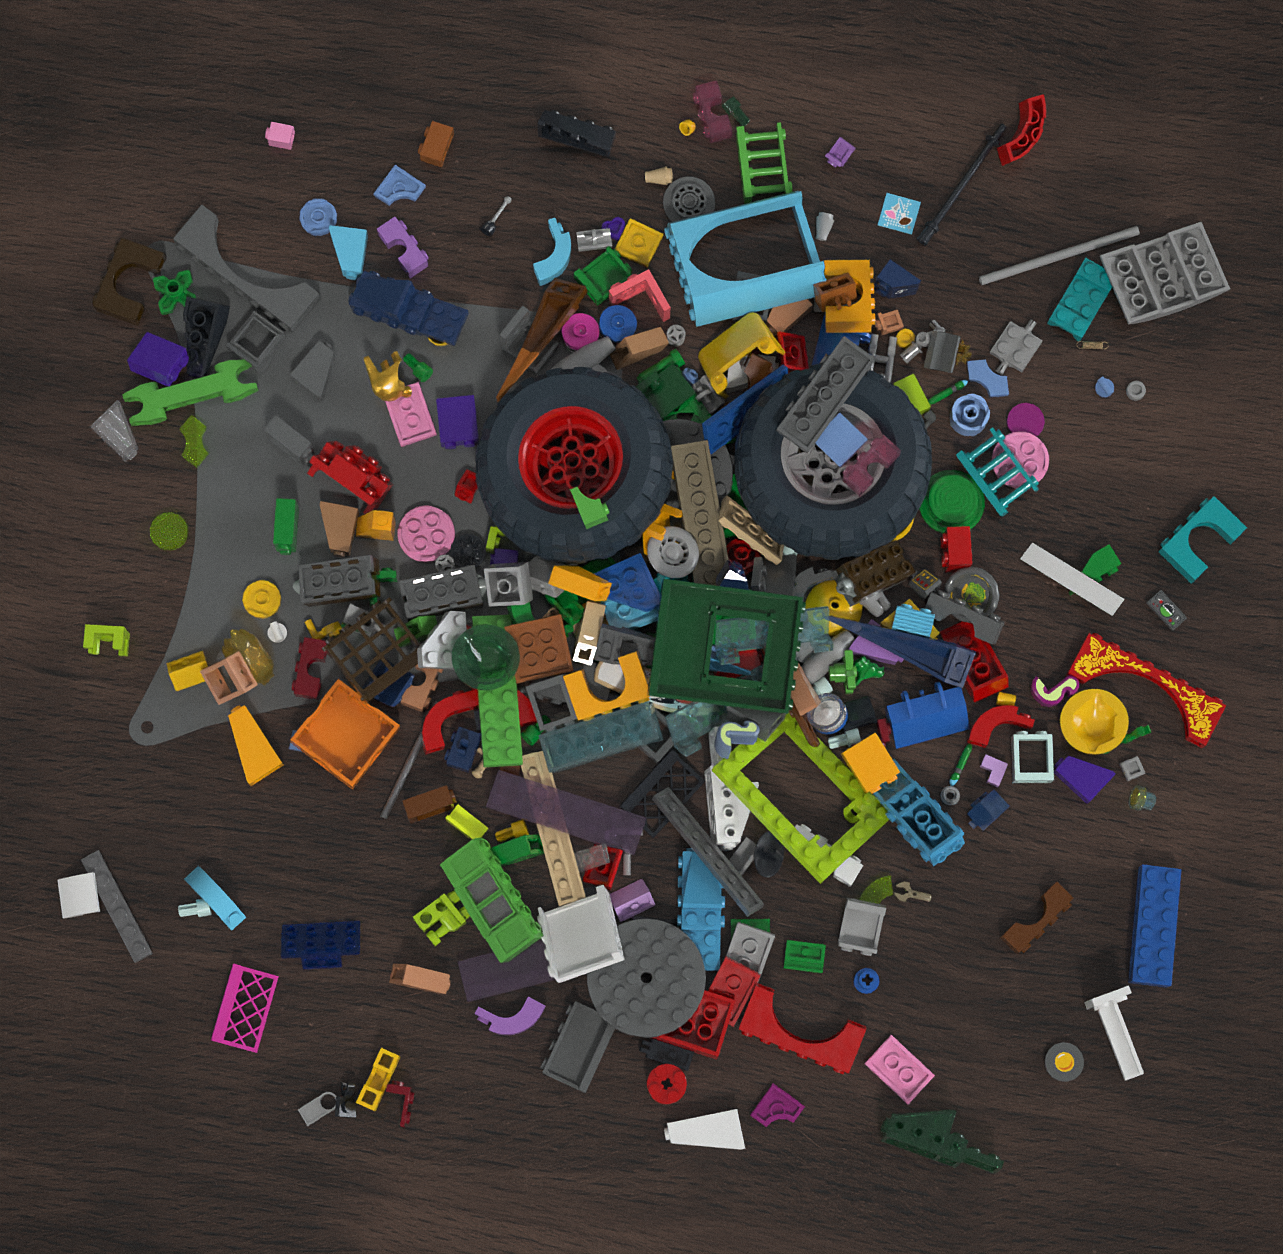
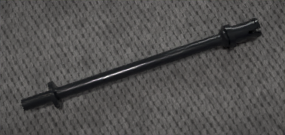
[917,124,1007,246]

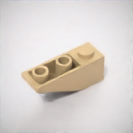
[572,600,606,665]

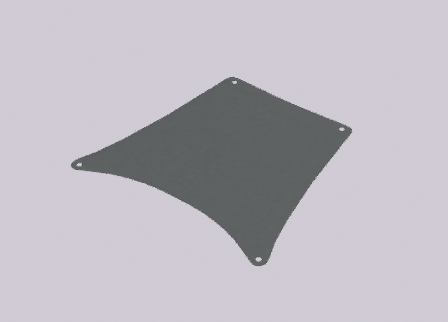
[129,241,622,746]

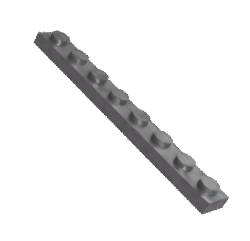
[652,787,764,917]

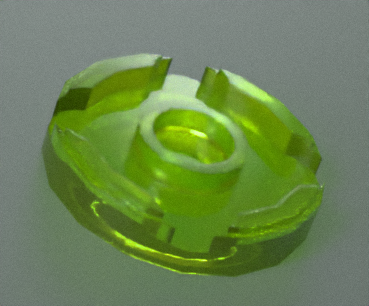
[150,512,188,551]

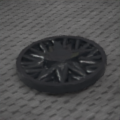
[450,534,486,568]

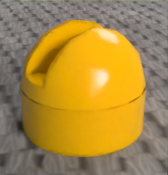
[679,119,696,136]

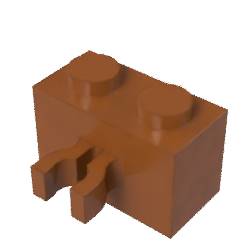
[813,272,857,312]

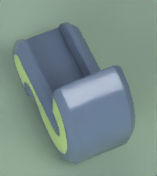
[714,721,760,759]

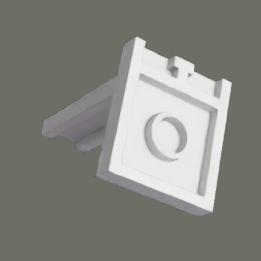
[1084,986,1144,1081]

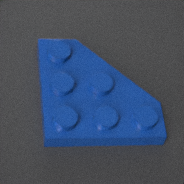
[594,553,660,612]

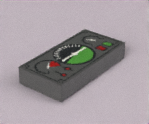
[1146,590,1187,631]

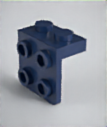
[362,658,414,707]

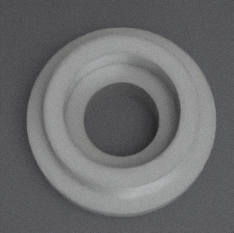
[940,786,960,805]

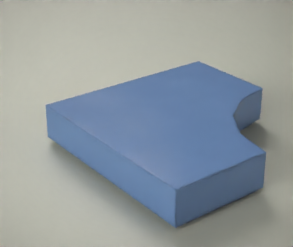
[374,165,426,206]

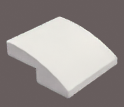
[58,872,100,919]

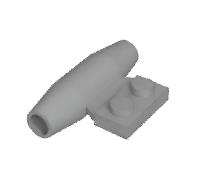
[550,336,616,372]
[795,622,855,685]

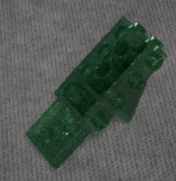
[880,1110,1004,1174]

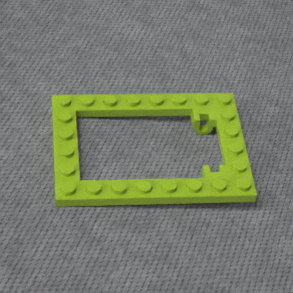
[712,713,889,884]

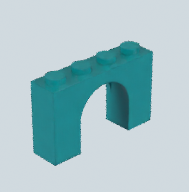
[1159,496,1247,584]

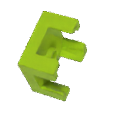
[83,624,130,656]

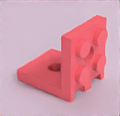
[609,269,671,322]

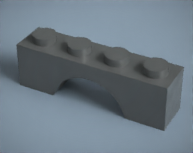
[925,590,1005,644]

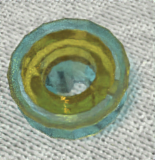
[1129,785,1156,811]

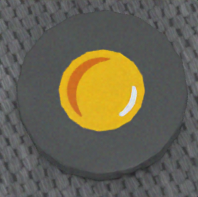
[1044,1042,1084,1082]

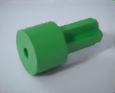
[403,353,433,382]
[521,715,551,746]

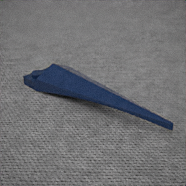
[823,614,976,688]

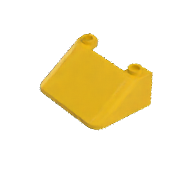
[698,312,785,399]

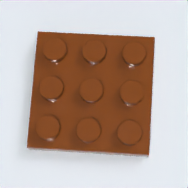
[504,614,573,683]

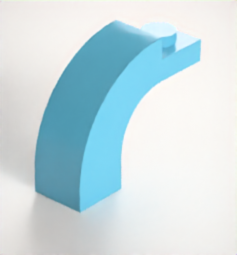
[533,218,571,286]
[184,866,246,930]

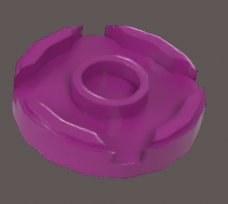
[1006,403,1045,437]

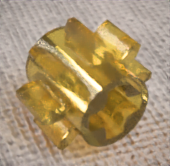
[955,340,972,365]

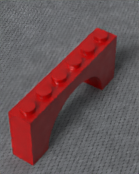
[739,983,866,1074]

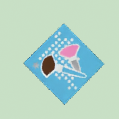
[878,193,921,235]

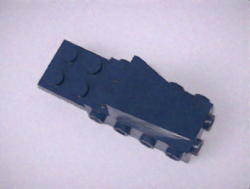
[348,271,469,346]

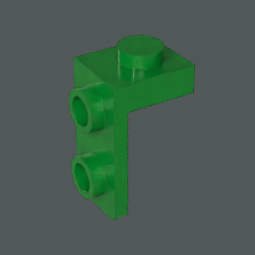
[370,568,397,607]

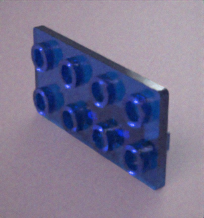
[281,921,360,969]

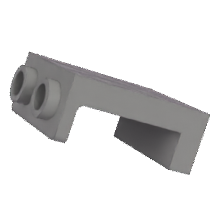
[838,898,886,956]

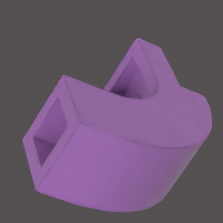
[475,997,546,1035]

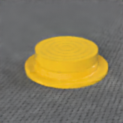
[1060,689,1129,754]

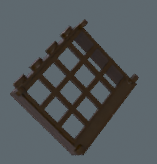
[322,597,420,703]

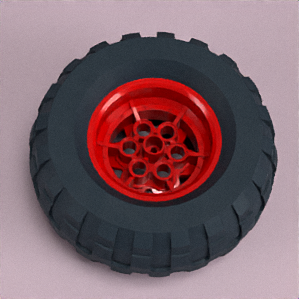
[475,367,673,564]

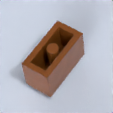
[418,121,454,168]

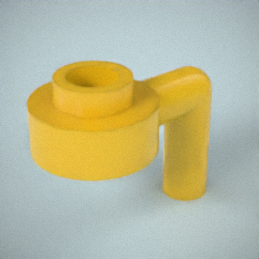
[304,619,342,640]

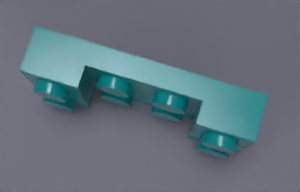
[1047,258,1112,342]

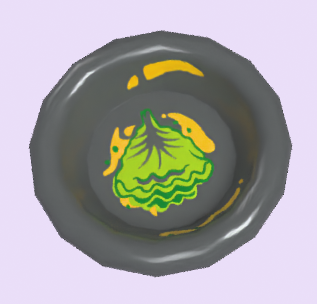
[944,566,1000,623]

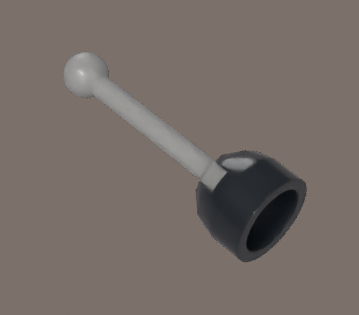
[479,196,511,237]

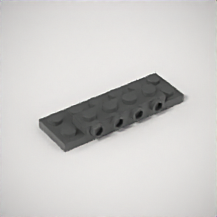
[776,336,875,453]

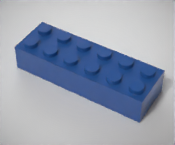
[1128,865,1181,988]

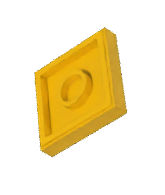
[615,218,664,268]

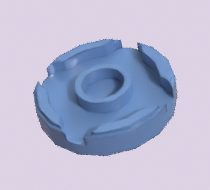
[300,198,337,236]

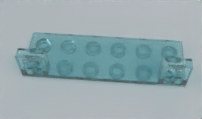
[715,606,834,665]
[665,664,763,757]

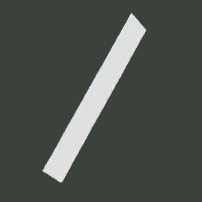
[1020,543,1124,616]

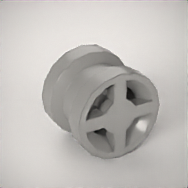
[666,325,685,347]
[435,555,455,572]

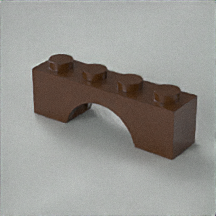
[720,352,773,410]
[1000,882,1073,954]

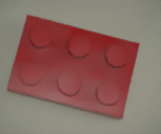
[708,956,761,1027]

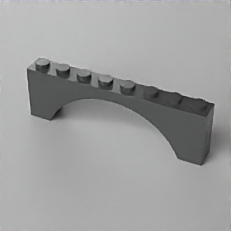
[173,205,321,333]

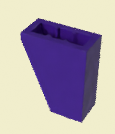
[1054,756,1116,804]

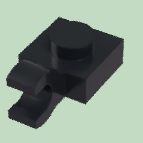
[335,1083,357,1117]

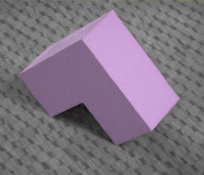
[980,755,1008,788]

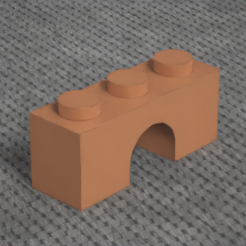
[400,664,444,712]

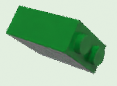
[273,498,299,555]

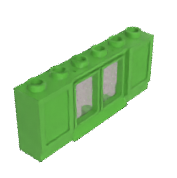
[440,837,544,963]

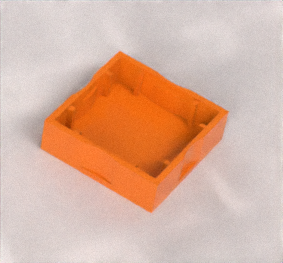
[290,679,400,789]

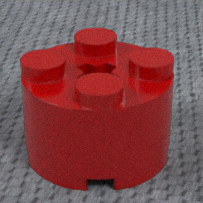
[647,1064,687,1105]

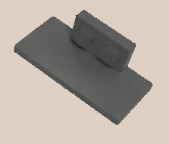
[751,555,797,596]

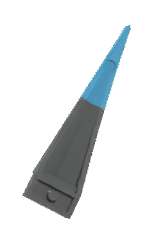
[594,623,751,675]

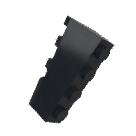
[538,110,616,157]

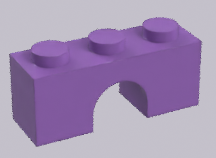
[377,217,429,278]

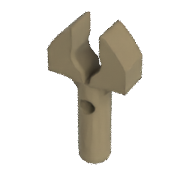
[894,881,931,902]

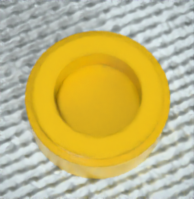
[896,329,915,349]

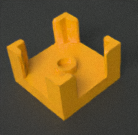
[643,504,682,555]

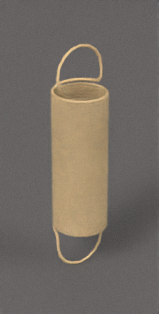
[1077,341,1108,349]

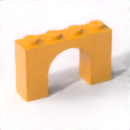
[824,260,875,333]
[563,651,650,722]

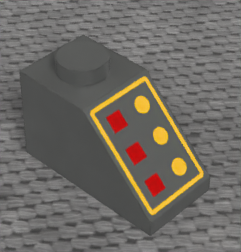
[908,569,942,602]

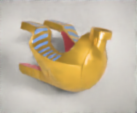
[364,351,412,401]

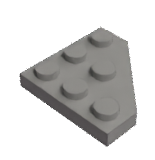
[417,611,469,670]

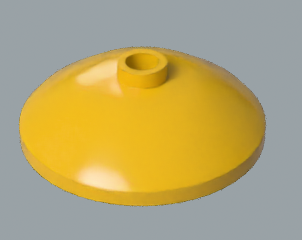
[805,580,862,637]

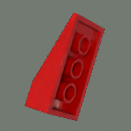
[939,621,1009,702]

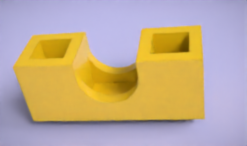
[356,1048,400,1112]

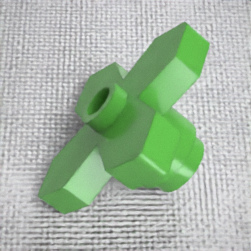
[829,650,857,694]

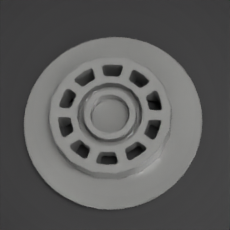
[647,526,699,578]

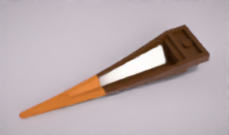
[496,278,588,402]

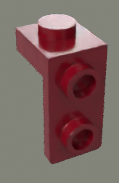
[850,718,891,748]
[386,1081,415,1128]

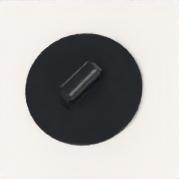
[754,831,784,878]

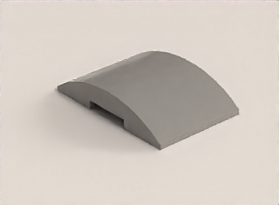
[1100,222,1230,324]

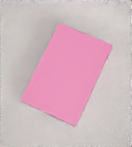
[385,382,437,447]
[864,1035,935,1105]

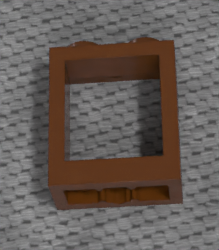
[403,785,457,824]

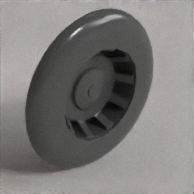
[663,177,715,222]

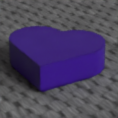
[601,217,625,241]

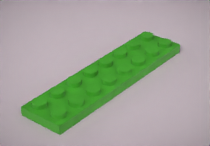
[472,615,523,767]

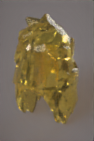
[222,629,274,685]

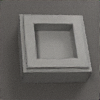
[1119,756,1145,781]

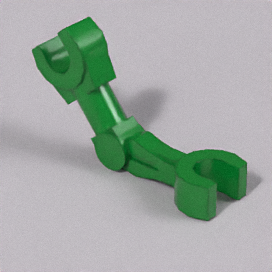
[1103,725,1151,754]

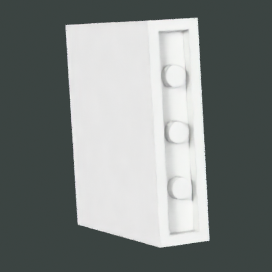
[537,885,625,983]

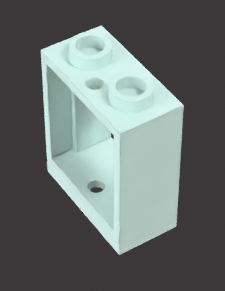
[1011,731,1054,783]

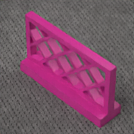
[210,964,279,1053]

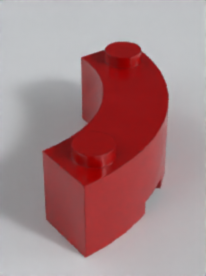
[997,94,1046,166]

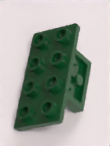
[636,364,695,419]

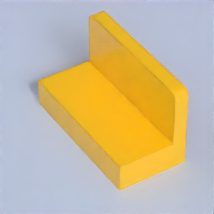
[166,651,208,691]

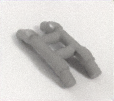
[867,333,897,383]

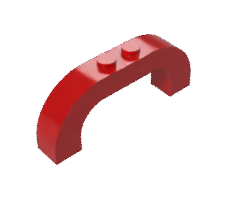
[421,686,537,755]

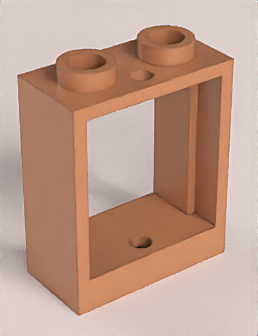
[200,651,258,705]

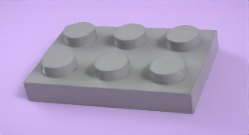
[726,922,775,990]

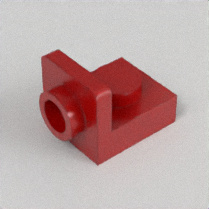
[455,469,478,503]

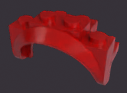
[307,441,394,514]

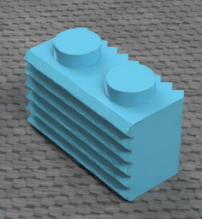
[891,604,935,637]

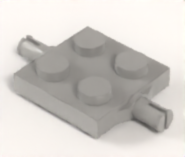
[990,319,1042,375]

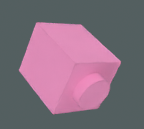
[265,122,295,150]

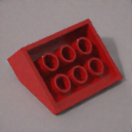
[652,990,736,1060]

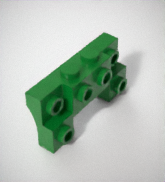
[545,557,616,626]

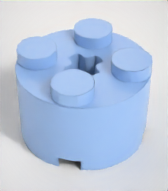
[950,394,990,436]

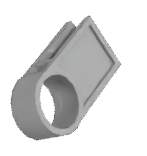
[298,1092,337,1126]

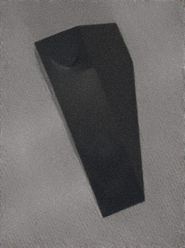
[183,296,230,378]

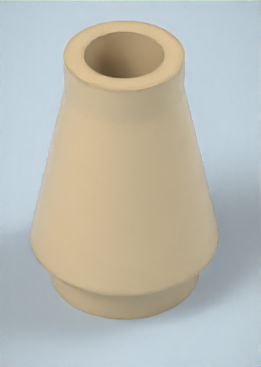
[645,167,673,185]

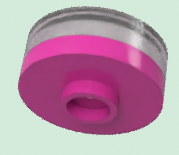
[561,313,600,352]

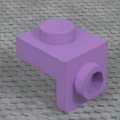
[825,137,855,167]

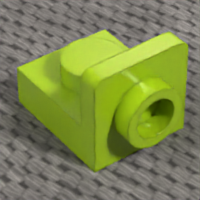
[486,525,507,554]

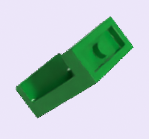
[574,246,633,306]

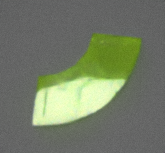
[859,875,893,904]

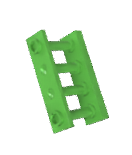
[736,122,792,204]

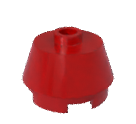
[726,539,761,576]

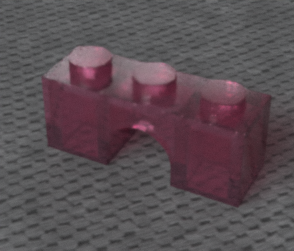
[693,80,733,143]
[842,435,901,497]

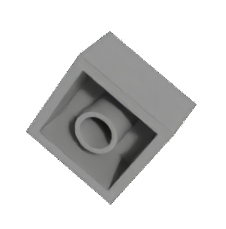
[484,562,533,606]

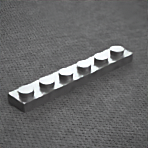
[81,850,153,963]

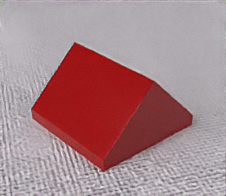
[776,331,809,373]
[582,844,623,890]

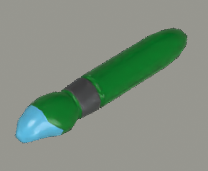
[928,380,968,405]
[949,743,972,786]

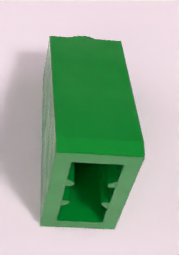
[490,834,544,867]

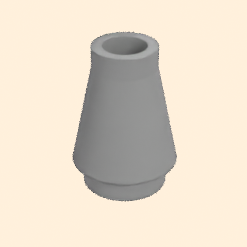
[815,212,834,241]

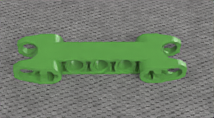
[122,359,259,426]

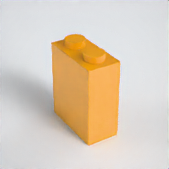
[841,733,900,794]

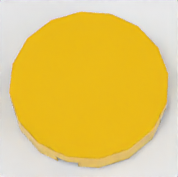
[242,580,281,619]

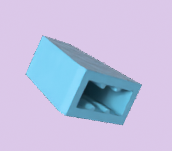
[329,225,368,280]

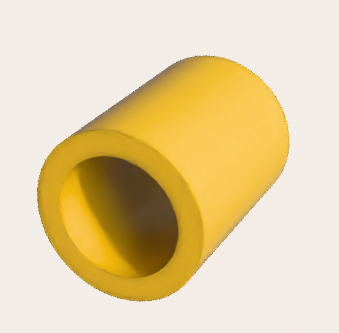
[996,692,1016,706]

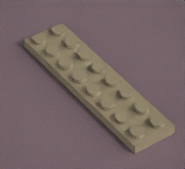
[671,440,729,586]

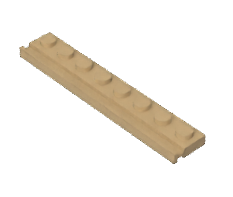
[521,749,586,906]

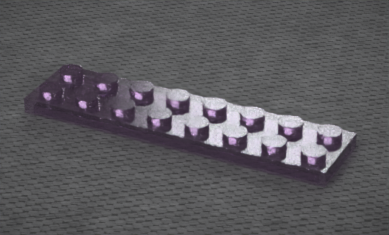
[486,770,646,855]

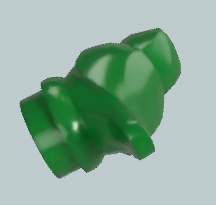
[853,656,884,686]

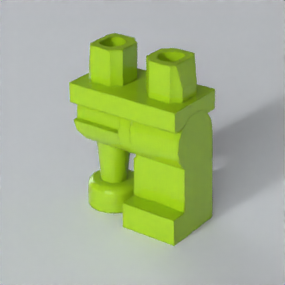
[413,890,470,946]

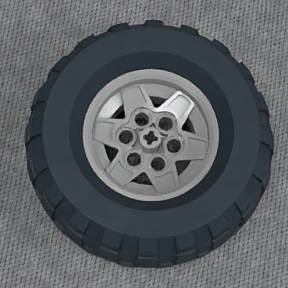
[734,364,932,560]

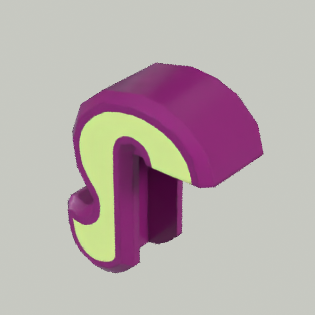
[1030,675,1079,707]

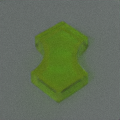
[179,415,209,468]

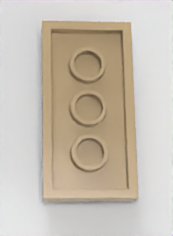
[718,496,784,565]

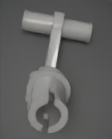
[899,320,946,364]

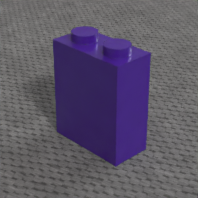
[127,332,189,387]
[436,395,479,449]

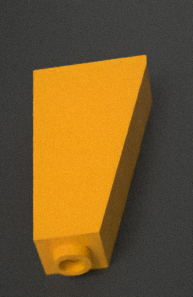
[228,705,284,786]

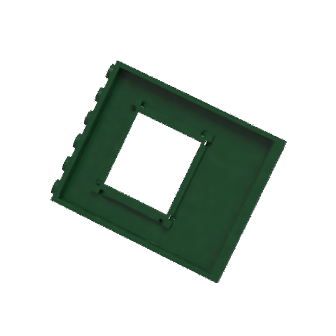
[647,579,806,714]

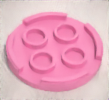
[992,432,1049,489]
[398,505,455,563]

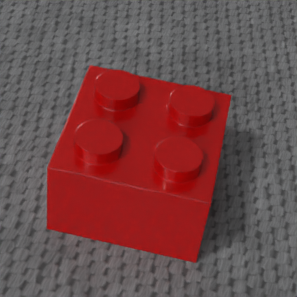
[940,526,972,573]

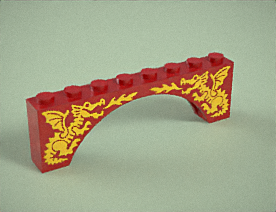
[1066,633,1226,748]

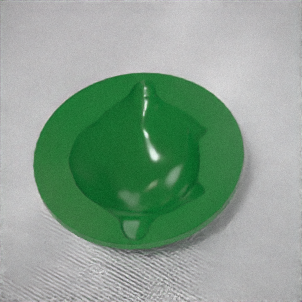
[919,470,985,533]

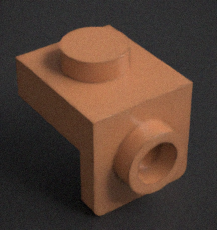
[875,310,904,335]

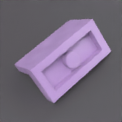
[610,879,655,922]

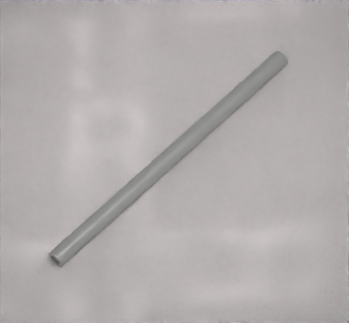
[979,226,1140,285]

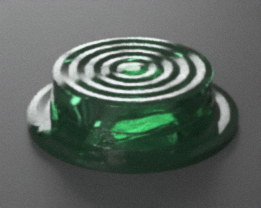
[452,624,520,691]

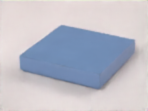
[815,413,868,468]

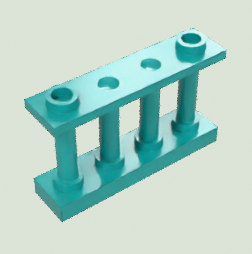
[956,427,1040,517]

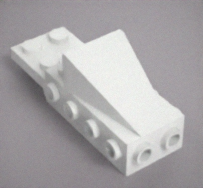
[704,726,759,851]

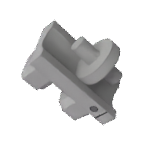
[576,228,612,251]
[692,375,725,414]

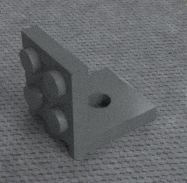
[499,306,559,374]

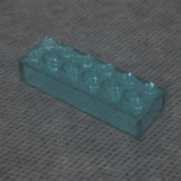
[538,701,663,774]

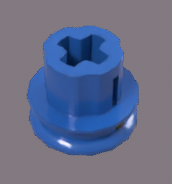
[853,968,879,994]

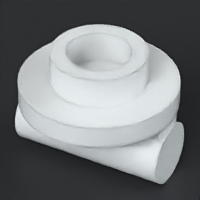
[268,621,287,643]

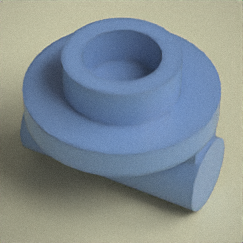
[682,368,699,386]
[1095,377,1114,397]

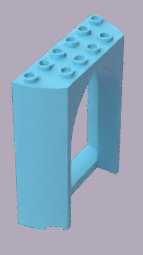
[664,191,826,327]

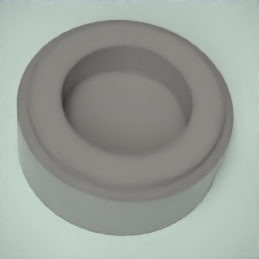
[1126,381,1146,401]

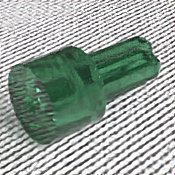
[721,96,750,127]

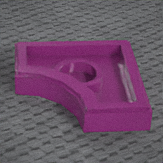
[750,1083,805,1127]

